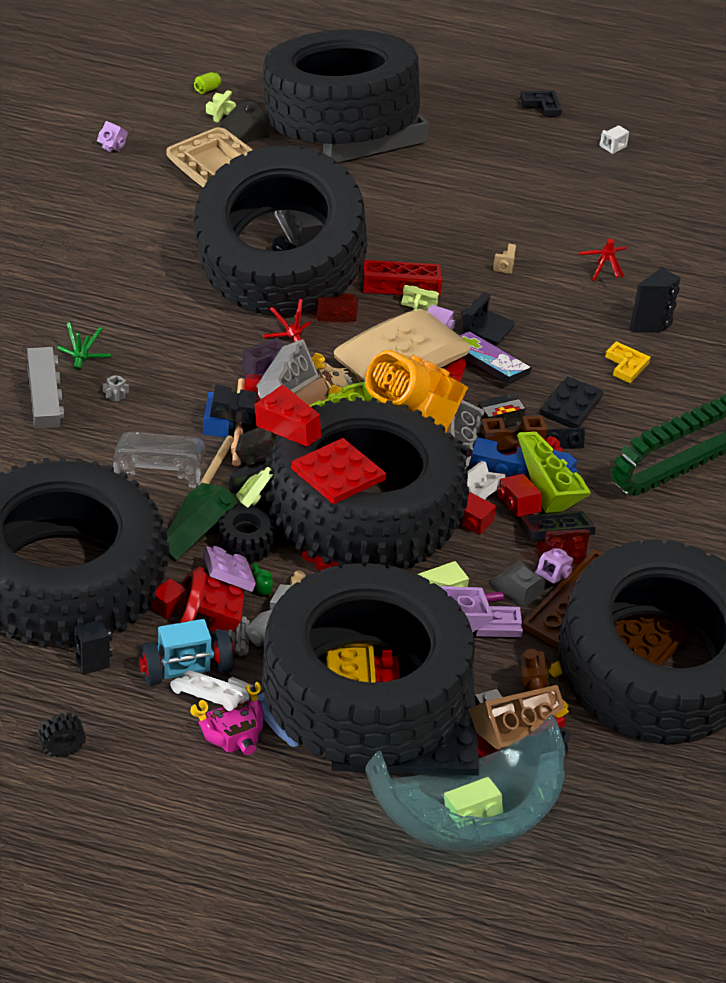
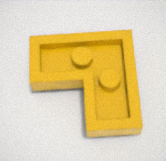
[605,341,651,383]

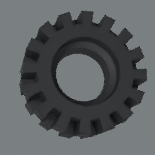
[38,713,86,758]

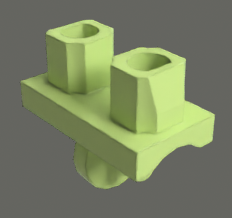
[206,90,238,122]
[401,285,439,311]

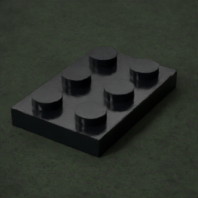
[540,376,604,428]
[520,511,596,542]

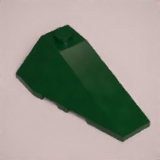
[166,483,239,562]

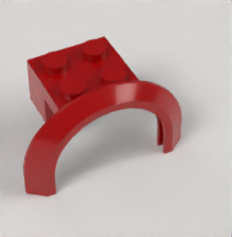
[180,567,245,632]

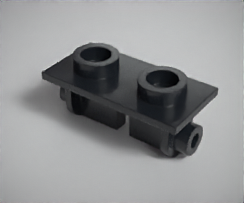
[546,428,585,449]

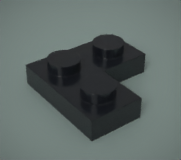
[520,90,562,117]

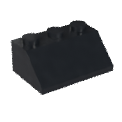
[629,267,681,333]

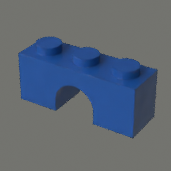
[470,437,531,481]

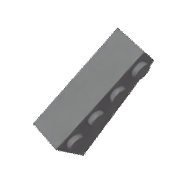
[446,400,484,469]

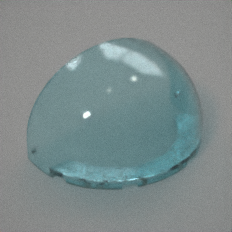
[365,715,566,853]

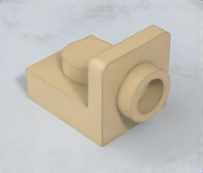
[493,244,516,274]

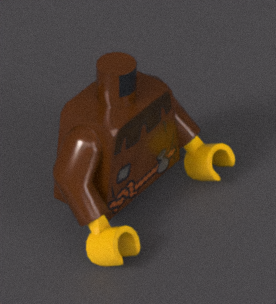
[521,649,569,718]

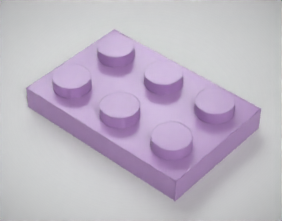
[203,546,256,592]

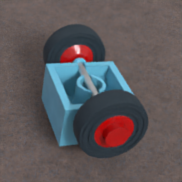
[139,619,235,686]

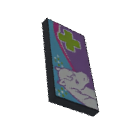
[459,331,532,384]

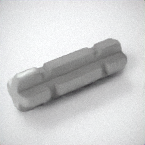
[235,616,250,657]

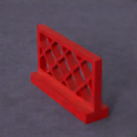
[363,260,442,297]

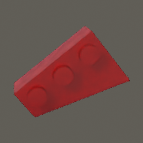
[254,384,321,447]

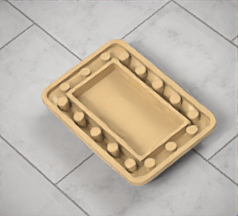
[166,128,252,187]
[334,309,470,382]

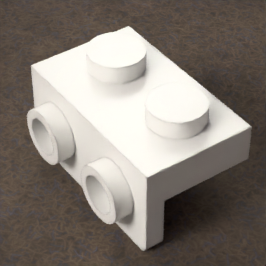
[467,461,505,500]

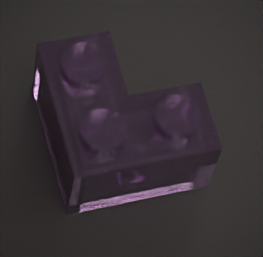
[242,338,285,375]

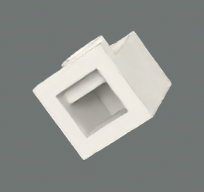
[600,126,629,154]

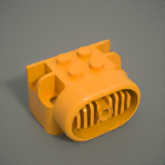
[365,350,468,433]

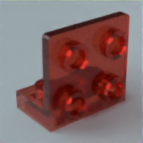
[316,294,358,322]
[536,529,590,564]

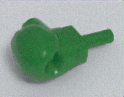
[252,563,273,596]

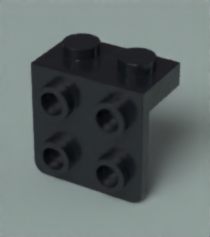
[462,292,515,345]

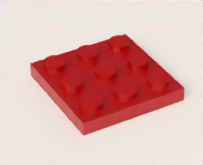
[291,438,386,504]

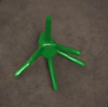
[57,322,111,370]

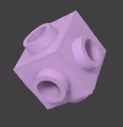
[97,121,129,152]
[535,548,573,583]

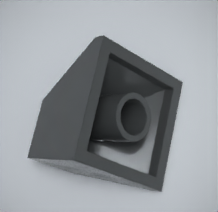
[490,560,553,608]

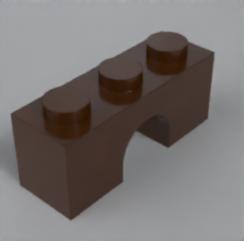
[479,415,547,451]

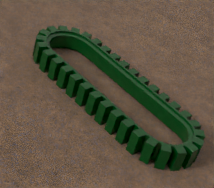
[611,394,726,496]

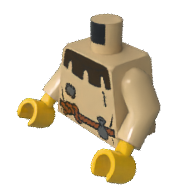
[312,353,363,395]

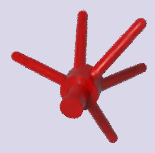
[578,239,627,281]
[263,299,311,342]

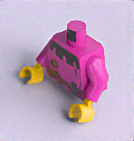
[190,682,264,755]

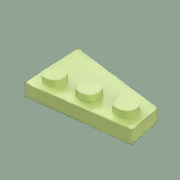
[236,467,273,507]

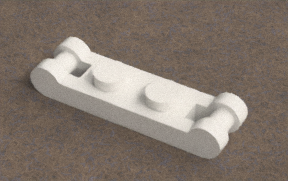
[171,670,249,711]

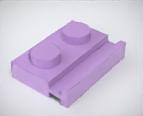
[476,606,523,637]

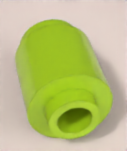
[194,72,221,94]

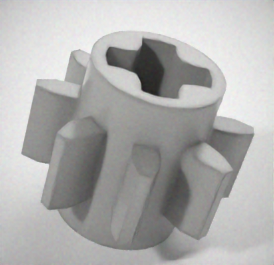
[103,376,129,401]

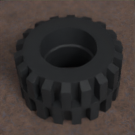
[218,505,275,563]

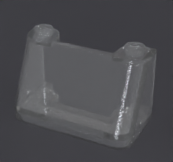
[113,432,205,488]

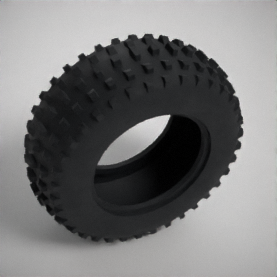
[263,397,469,569]
[0,457,169,648]

